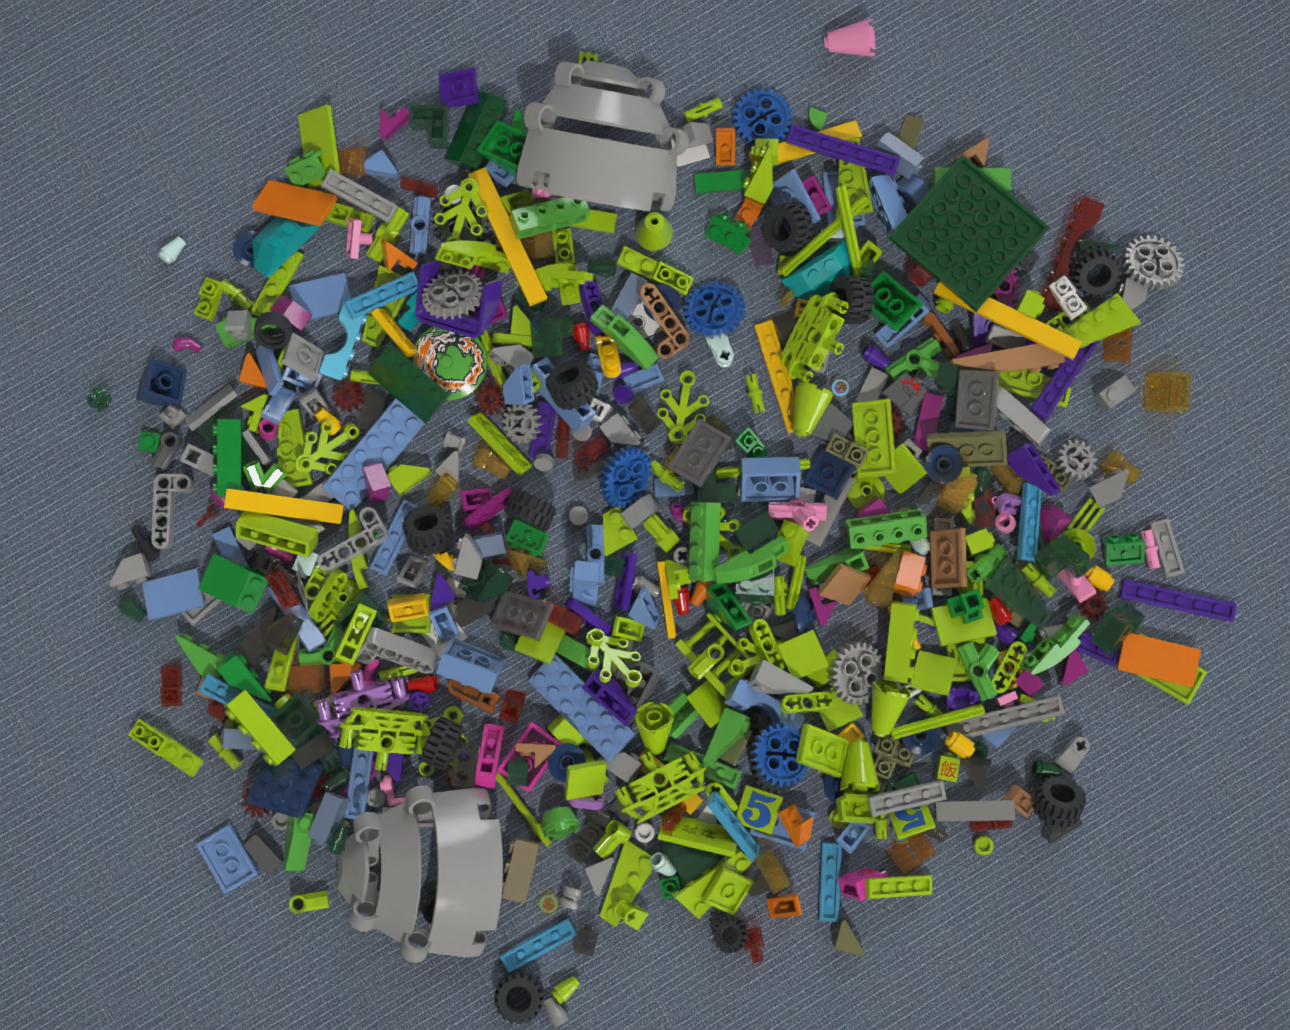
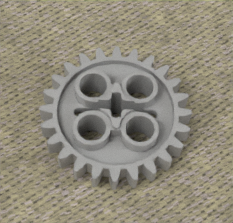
[1122,235,1185,291]
[421,270,483,320]
[828,642,885,705]

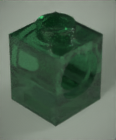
[506,756,530,786]

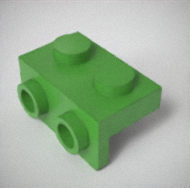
[284,150,327,187]
[668,692,700,739]

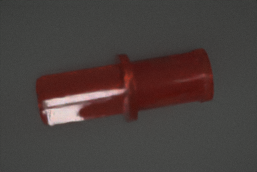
[400,177,439,197]
[556,420,571,459]
[662,803,687,831]

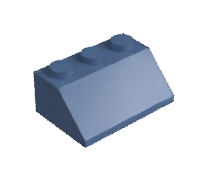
[868,175,909,237]
[741,457,801,502]
[436,638,506,694]

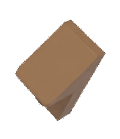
[953,138,989,168]
[516,743,556,768]
[1003,784,1034,818]

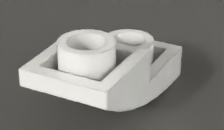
[1049,276,1087,320]

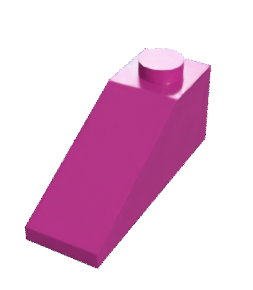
[475,724,504,788]

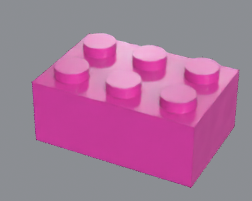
[497,722,562,793]

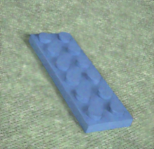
[322,398,425,510]
[528,654,637,762]

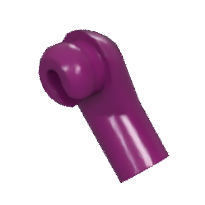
[172,337,202,353]
[670,503,691,523]

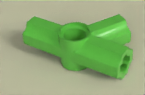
[885,337,943,382]
[239,461,287,513]
[967,544,1007,587]
[299,626,359,666]
[956,642,1000,702]

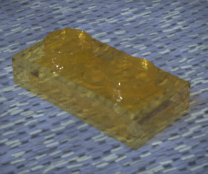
[425,472,460,508]

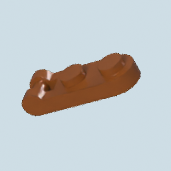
[921,312,960,359]
[448,679,502,715]

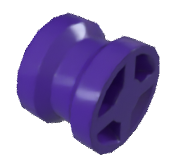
[409,692,430,711]

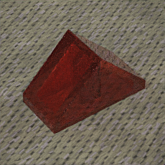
[499,689,527,724]

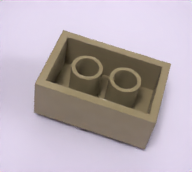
[502,836,541,903]

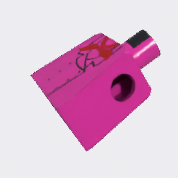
[837,867,888,902]

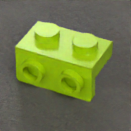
[836,791,876,824]

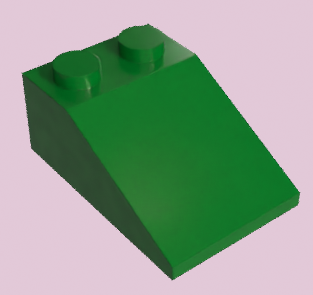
[477,120,527,178]
[871,271,923,331]
[198,553,269,614]

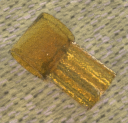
[472,446,512,480]
[1100,450,1142,485]
[990,464,1026,495]

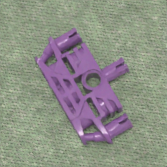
[316,669,410,738]

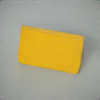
[387,593,429,623]

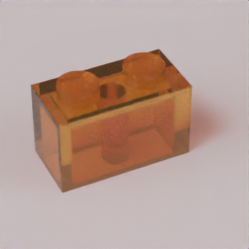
[285,665,327,694]

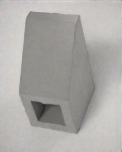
[1117,278,1149,310]
[225,310,252,340]
[487,345,535,375]
[599,413,641,448]
[180,443,216,478]
[1089,468,1129,508]
[452,533,483,580]
[109,553,152,590]

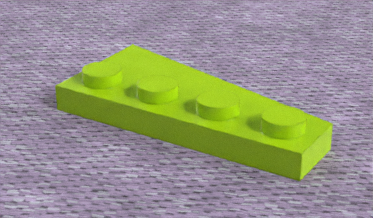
[362,265,408,350]
[1063,293,1141,349]
[672,848,752,919]

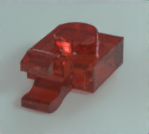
[744,926,765,963]

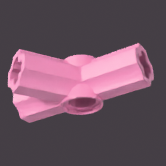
[768,499,827,532]

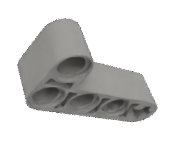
[996,386,1051,446]
[151,474,195,550]
[317,507,389,572]
[356,627,437,674]

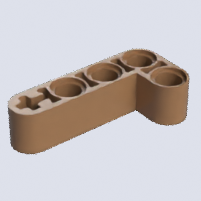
[637,283,690,359]

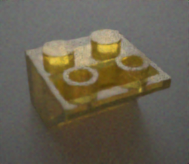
[1144,372,1191,414]
[935,474,978,514]

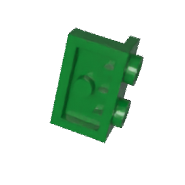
[505,519,550,558]
[1102,533,1145,566]

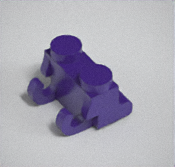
[527,571,551,599]
[943,683,978,712]

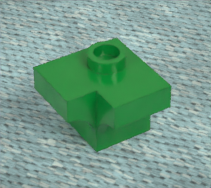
[945,589,985,624]

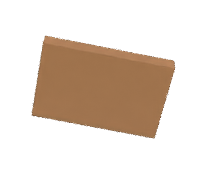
[930,528,967,589]

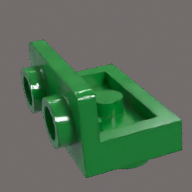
[705,213,752,251]

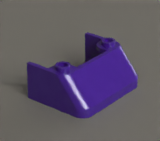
[415,260,503,338]

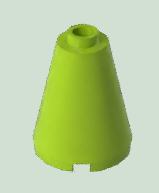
[635,213,673,251]
[792,382,833,438]
[871,680,911,737]
[635,702,674,755]
[840,739,879,794]

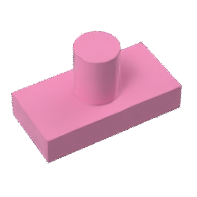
[345,217,372,259]
[1057,564,1096,603]

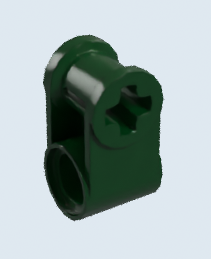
[883,772,920,793]

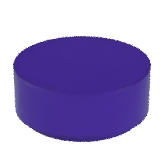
[614,385,633,404]

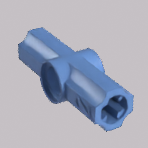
[410,196,431,256]
[587,525,605,584]

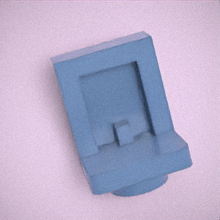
[486,160,515,188]
[901,588,933,611]

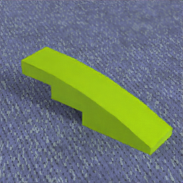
[324,203,375,233]
[348,510,369,591]

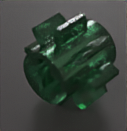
[87,387,112,412]

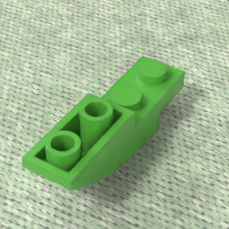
[590,304,659,371]
[713,536,788,584]
[1020,613,1090,675]

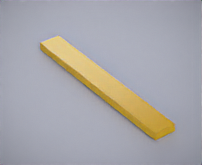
[468,167,547,306]
[934,282,1082,360]

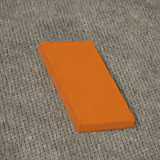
[252,180,337,226]
[1116,632,1201,688]

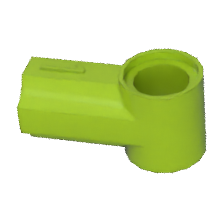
[642,513,681,553]
[687,644,724,680]
[593,820,631,859]
[289,890,330,913]

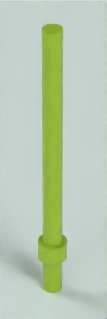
[478,751,553,847]

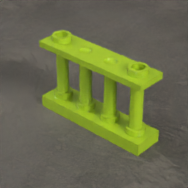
[675,613,756,699]

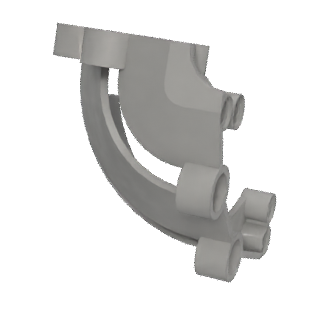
[517,60,689,211]
[336,785,503,963]

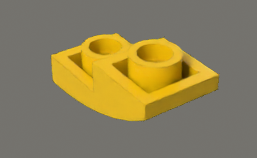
[433,551,456,572]

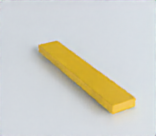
[749,120,862,166]
[754,320,795,434]
[224,488,344,524]

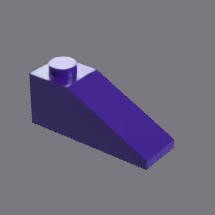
[1007,443,1061,496]
[582,667,637,726]

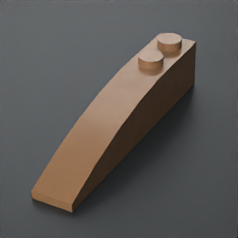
[946,344,1065,373]

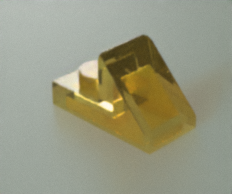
[506,550,549,578]
[754,849,791,894]

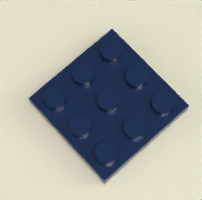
[246,755,324,820]

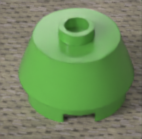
[541,806,579,840]

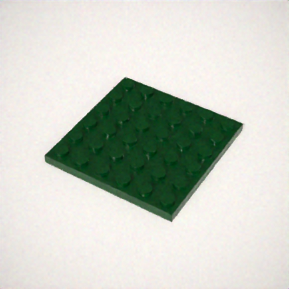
[888,154,1050,312]

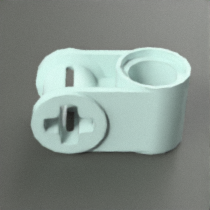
[706,333,734,368]

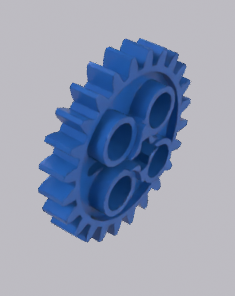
[732,87,793,146]
[683,281,745,339]
[599,447,653,508]
[750,723,809,787]

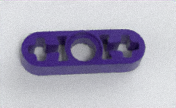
[579,280,603,335]
[563,597,612,637]

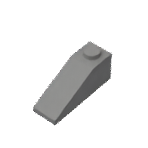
[748,659,813,695]

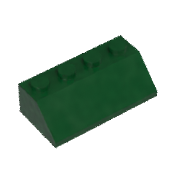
[444,92,509,172]
[368,344,451,424]

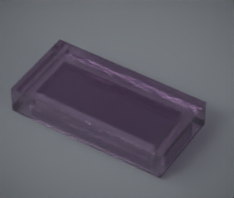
[746,225,774,267]

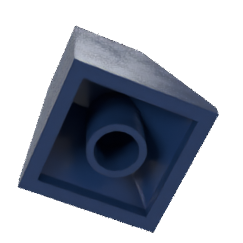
[136,358,187,406]

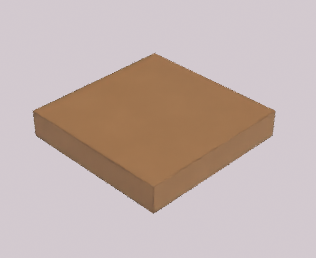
[818,564,871,606]

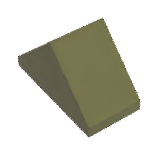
[833,918,865,956]

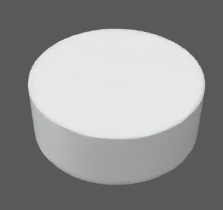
[445,185,463,205]
[635,822,654,842]

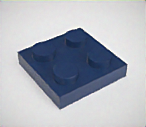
[803,450,856,500]

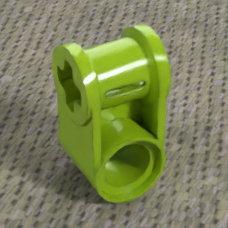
[304,565,331,601]
[705,781,738,812]
[612,899,649,931]

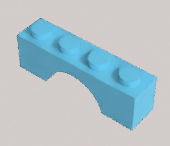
[319,301,368,381]

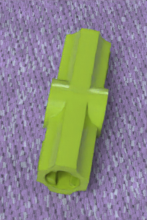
[366,207,410,263]

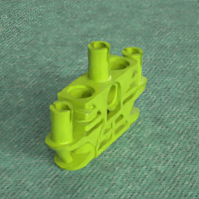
[780,293,849,383]
[339,707,431,771]
[614,751,706,824]

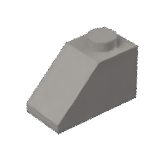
[1094,375,1136,412]
[596,752,644,784]

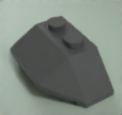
[614,662,660,728]

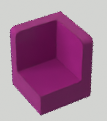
[1015,669,1045,698]

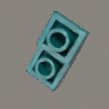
[398,291,419,332]

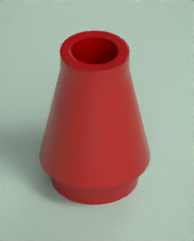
[571,322,590,351]
[673,586,690,615]
[988,596,1012,626]
[408,674,438,693]

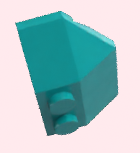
[252,216,321,279]
[781,239,852,300]

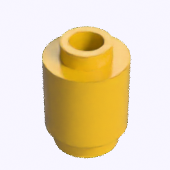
[1084,565,1115,592]
[945,731,975,759]

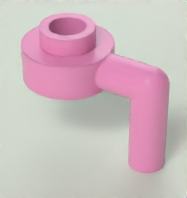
[991,496,1016,533]
[380,774,406,807]

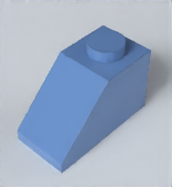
[503,363,535,405]

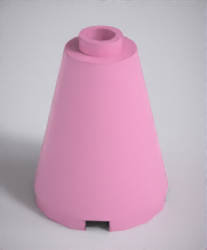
[824,18,876,57]

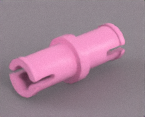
[1140,529,1161,569]

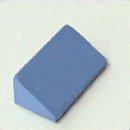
[654,477,694,498]

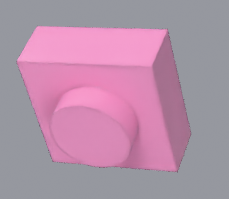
[994,691,1018,708]

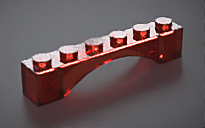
[1041,196,1105,313]

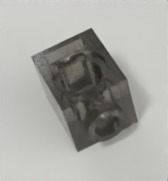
[574,924,599,956]

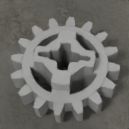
[502,404,542,444]
[1055,439,1097,481]

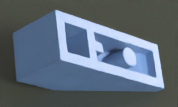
[875,293,932,348]

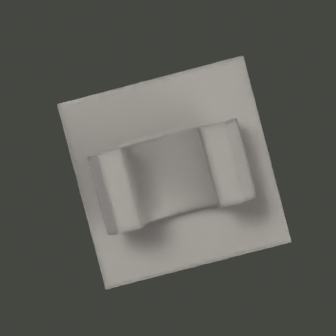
[159,406,188,430]

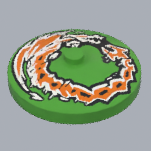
[411,327,488,400]

